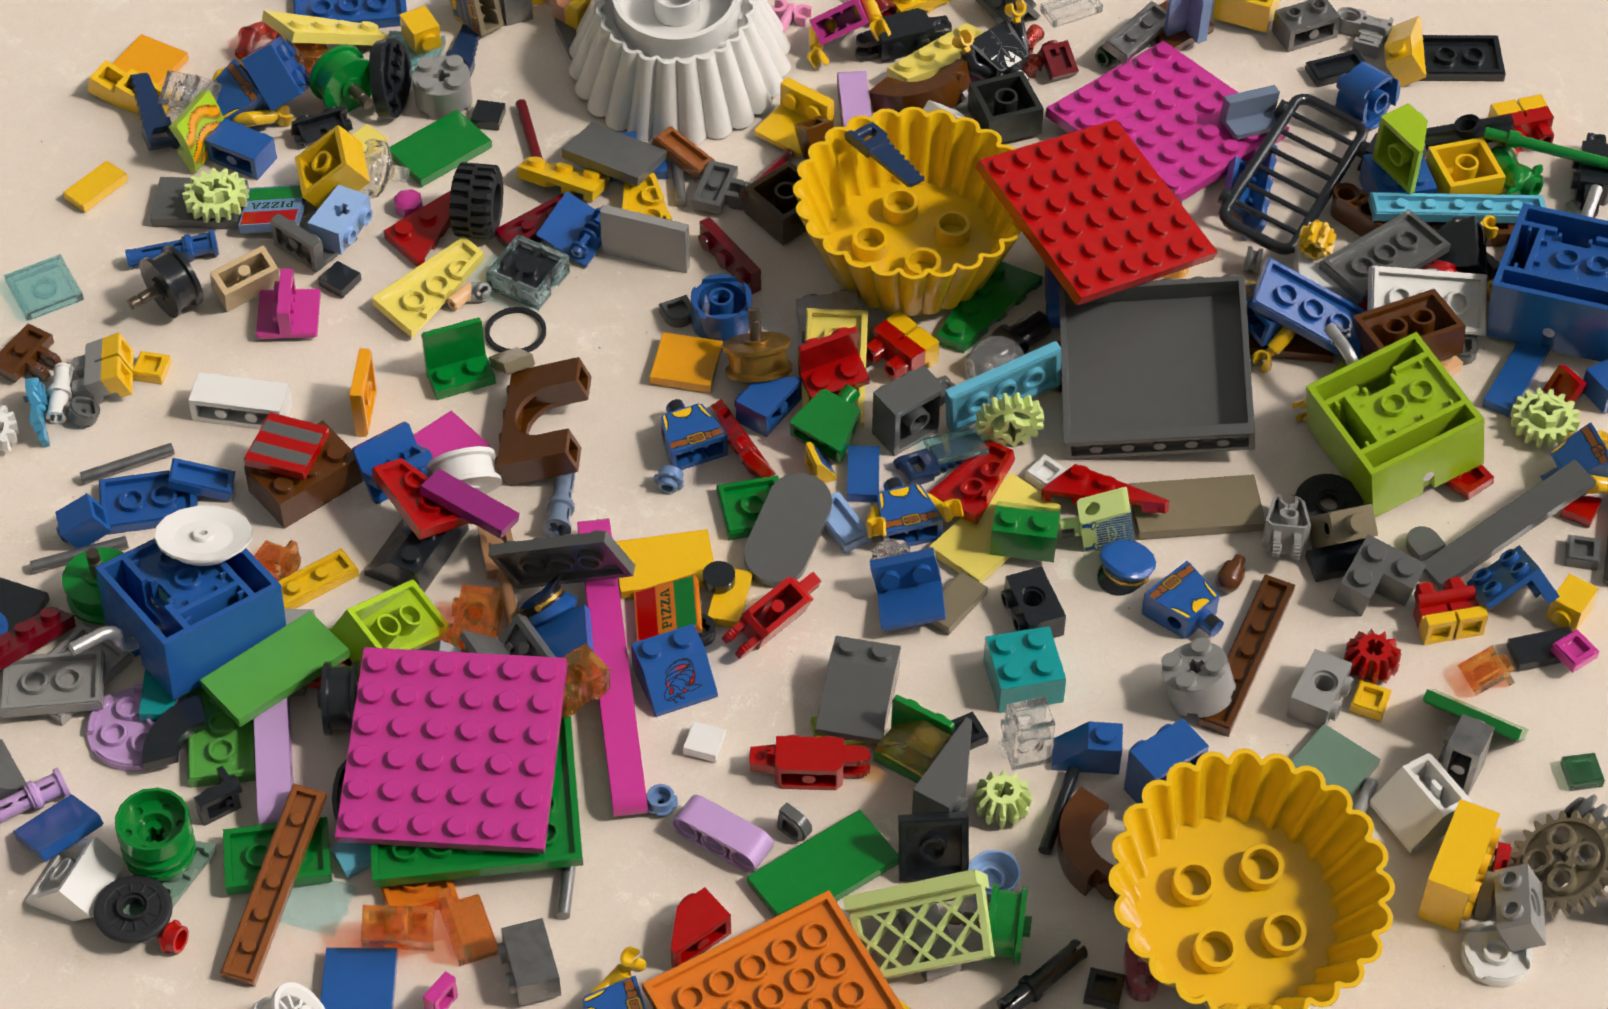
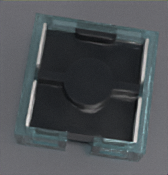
[486,234,570,310]

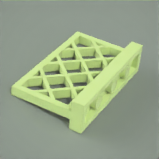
[843,869,995,979]

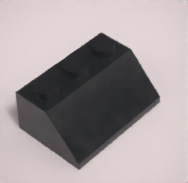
[364,518,469,593]

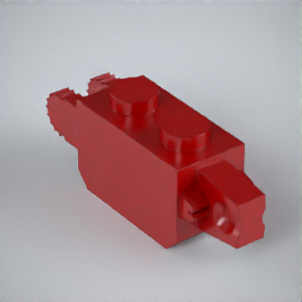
[721,572,822,659]
[749,735,871,791]

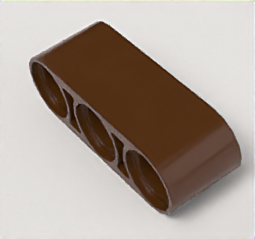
[1330,182,1388,237]

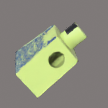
[1060,487,1135,552]

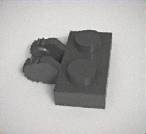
[691,160,751,215]

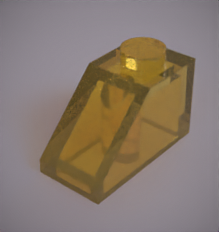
[876,720,952,777]

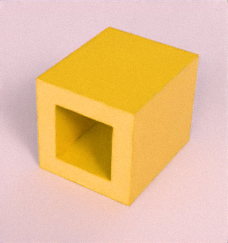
[399,5,442,56]
[1546,573,1599,632]

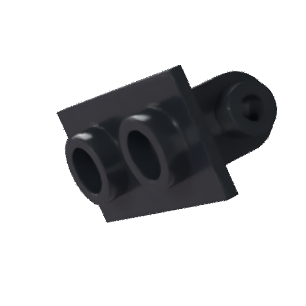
[291,106,353,147]

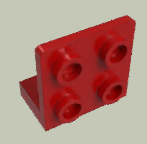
[798,326,870,400]

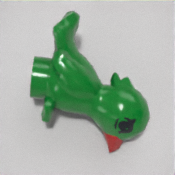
[1490,144,1543,195]

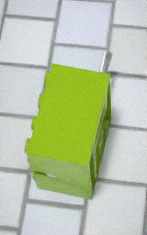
[1306,323,1485,517]

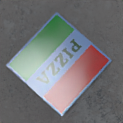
[238,185,307,234]

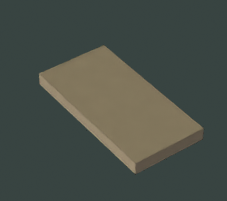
[1129,474,1266,540]

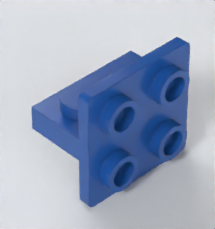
[352,421,433,504]

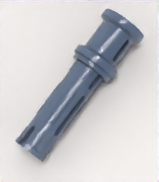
[543,473,576,537]

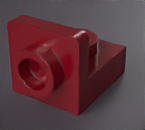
[1035,40,1079,81]

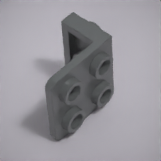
[459,614,556,657]

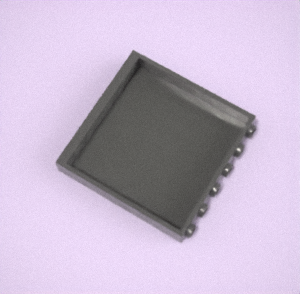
[1059,274,1255,460]

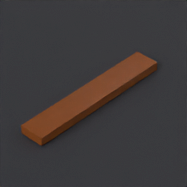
[220,783,327,987]

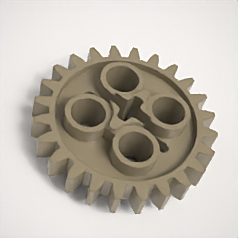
[1507,810,1608,918]

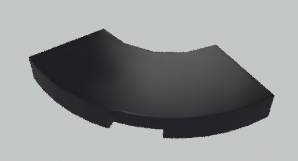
[142,694,207,770]

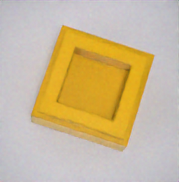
[132,351,172,385]
[1349,680,1392,722]

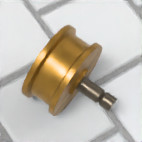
[723,308,793,382]

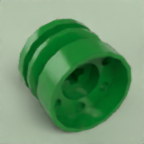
[115,787,196,881]

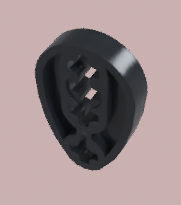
[369,38,412,120]

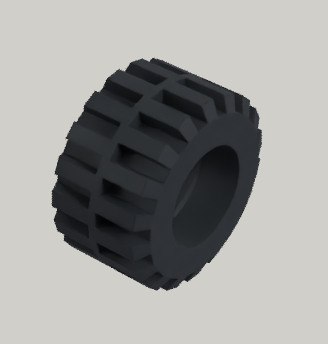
[449,162,504,239]

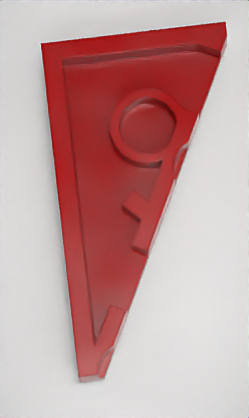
[383,190,451,267]
[711,399,776,478]
[1041,464,1169,514]

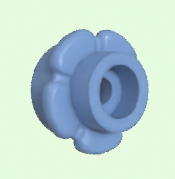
[653,465,684,493]
[646,784,678,817]

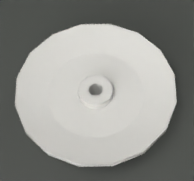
[154,506,252,566]

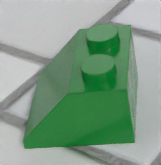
[990,501,1061,563]

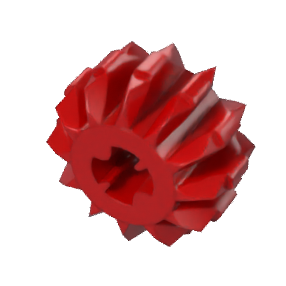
[1344,628,1401,684]

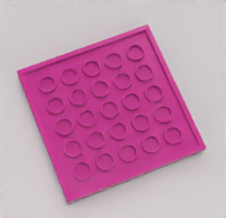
[1045,41,1289,201]
[335,647,568,854]

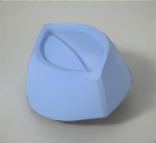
[968,850,1021,902]

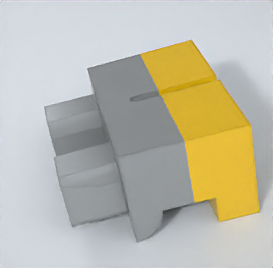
[72,332,134,404]

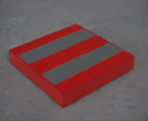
[244,412,330,481]

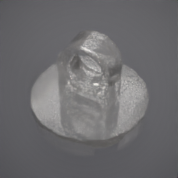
[359,138,410,199]
[965,336,1024,380]

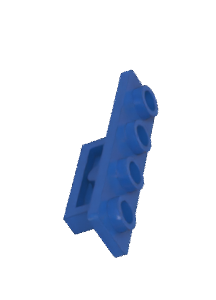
[1224,144,1277,241]

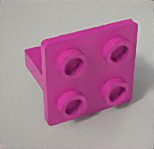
[256,268,321,339]

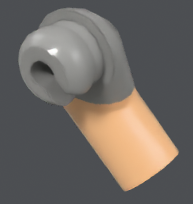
[446,282,492,311]

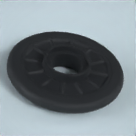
[1295,474,1364,535]
[94,875,173,944]

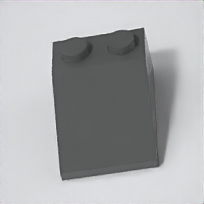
[815,636,901,745]
[912,717,972,814]

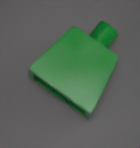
[789,384,861,464]

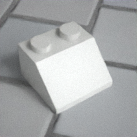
[25,836,125,922]

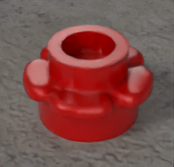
[157,920,189,954]

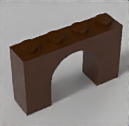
[495,357,592,486]

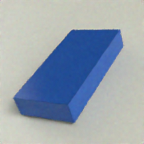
[847,446,880,502]
[166,458,236,502]

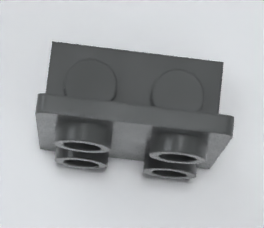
[270,208,358,272]

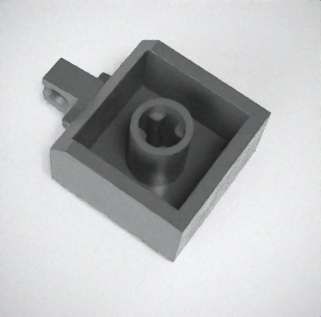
[872,365,955,456]

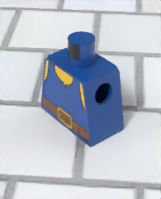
[660,399,728,470]
[1141,561,1224,638]

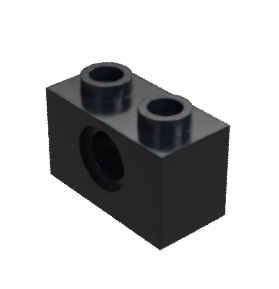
[1001,566,1066,638]

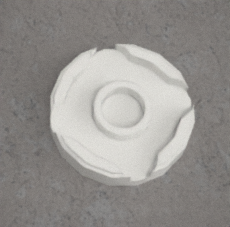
[1460,921,1533,988]

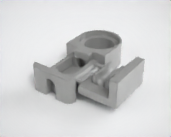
[1337,7,1394,59]

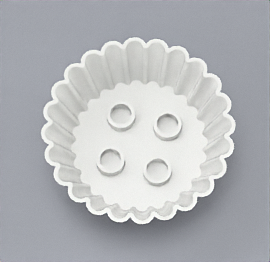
[569,0,791,145]

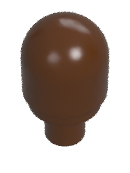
[1215,554,1246,593]

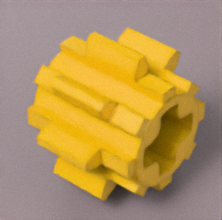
[1297,220,1337,260]

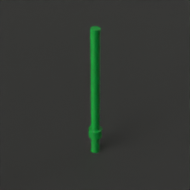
[1483,127,1608,170]

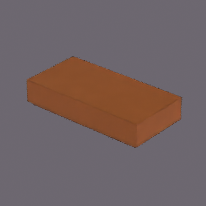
[651,126,715,179]

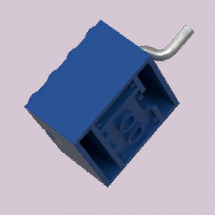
[1486,184,1608,362]
[68,538,286,700]

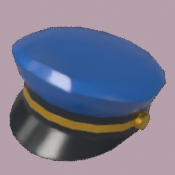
[1097,539,1156,595]
[518,574,578,627]

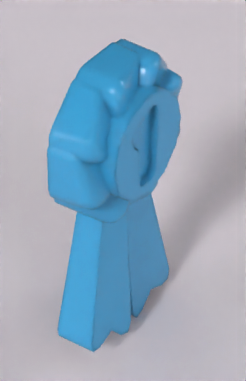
[23,377,50,447]

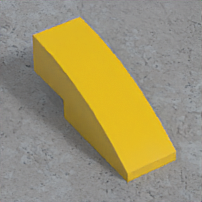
[87,60,180,116]

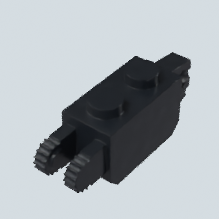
[855,8,952,63]
[1570,132,1608,218]

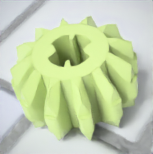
[973,769,1032,830]

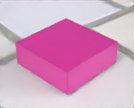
[1550,629,1600,673]
[422,971,458,1009]

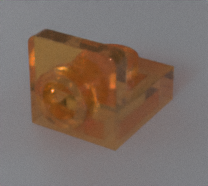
[254,540,301,581]
[1458,645,1515,696]

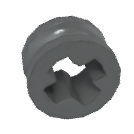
[1243,246,1263,275]

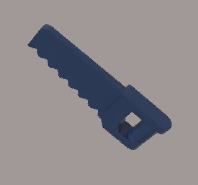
[446,23,480,78]
[129,73,180,151]
[845,122,925,187]
[893,435,988,485]

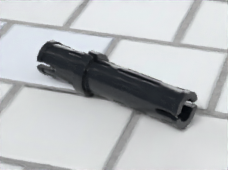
[997,939,1088,1009]

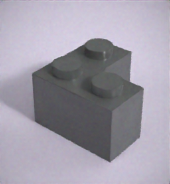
[1333,534,1427,616]

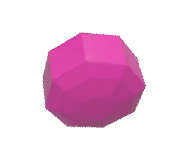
[394,189,423,218]

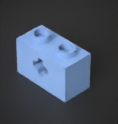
[307,184,373,255]

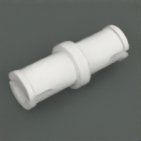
[46,362,74,424]

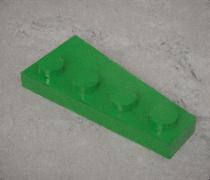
[936,261,1043,354]

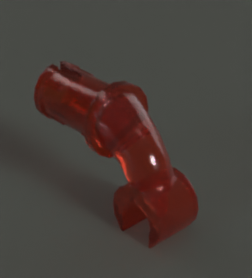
[235,21,281,60]
[1023,24,1045,78]

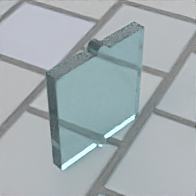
[923,428,989,464]
[280,880,356,936]

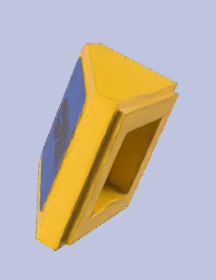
[805,442,837,483]

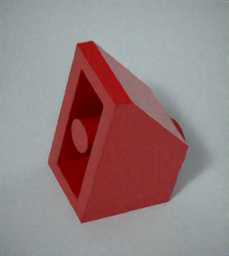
[670,887,732,968]

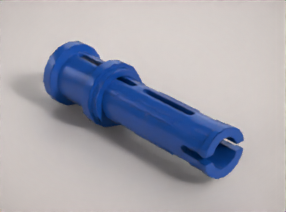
[125,229,219,268]

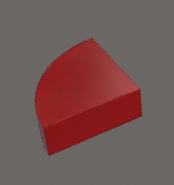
[1559,496,1602,528]
[1491,842,1512,872]

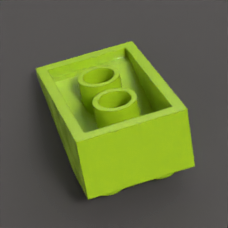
[330,579,453,664]

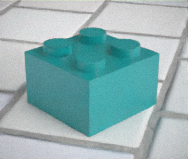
[983,626,1066,713]

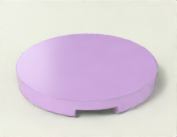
[86,684,181,771]

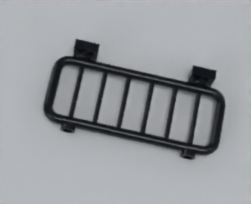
[1217,94,1377,261]

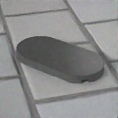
[744,473,832,587]

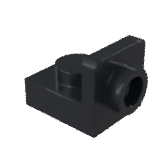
[194,766,243,826]

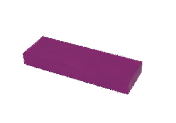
[419,469,520,539]

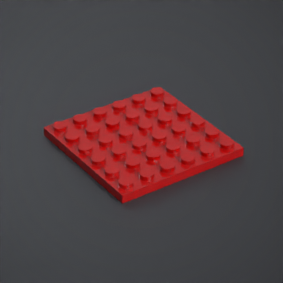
[975,119,1218,305]

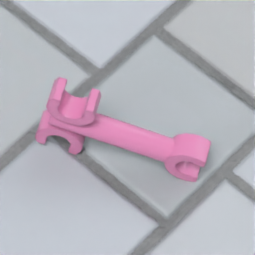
[771,0,812,33]

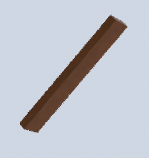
[1197,574,1295,737]

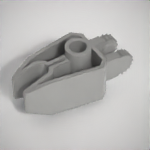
[1262,494,1311,560]

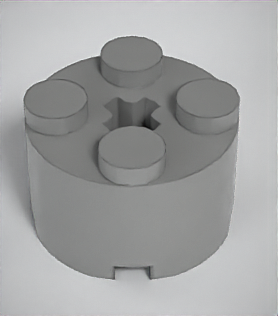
[412,55,473,120]
[1161,637,1236,718]

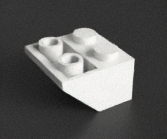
[1369,752,1472,854]

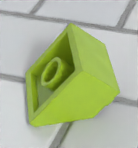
[1372,103,1428,194]

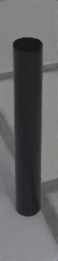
[1038,766,1080,855]

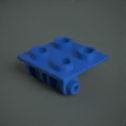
[536,191,602,267]

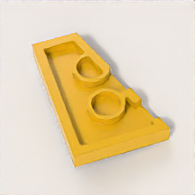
[517,157,610,203]
[622,173,672,220]

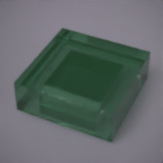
[1560,753,1605,791]

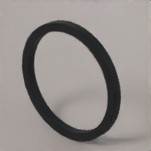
[485,307,546,353]

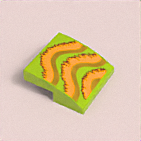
[169,90,224,173]

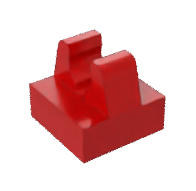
[1542,365,1587,402]

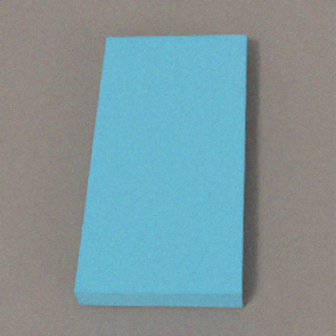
[945,341,1061,434]

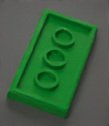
[747,809,898,917]

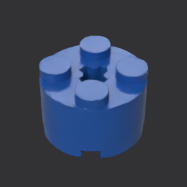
[1335,61,1400,129]
[691,274,752,342]

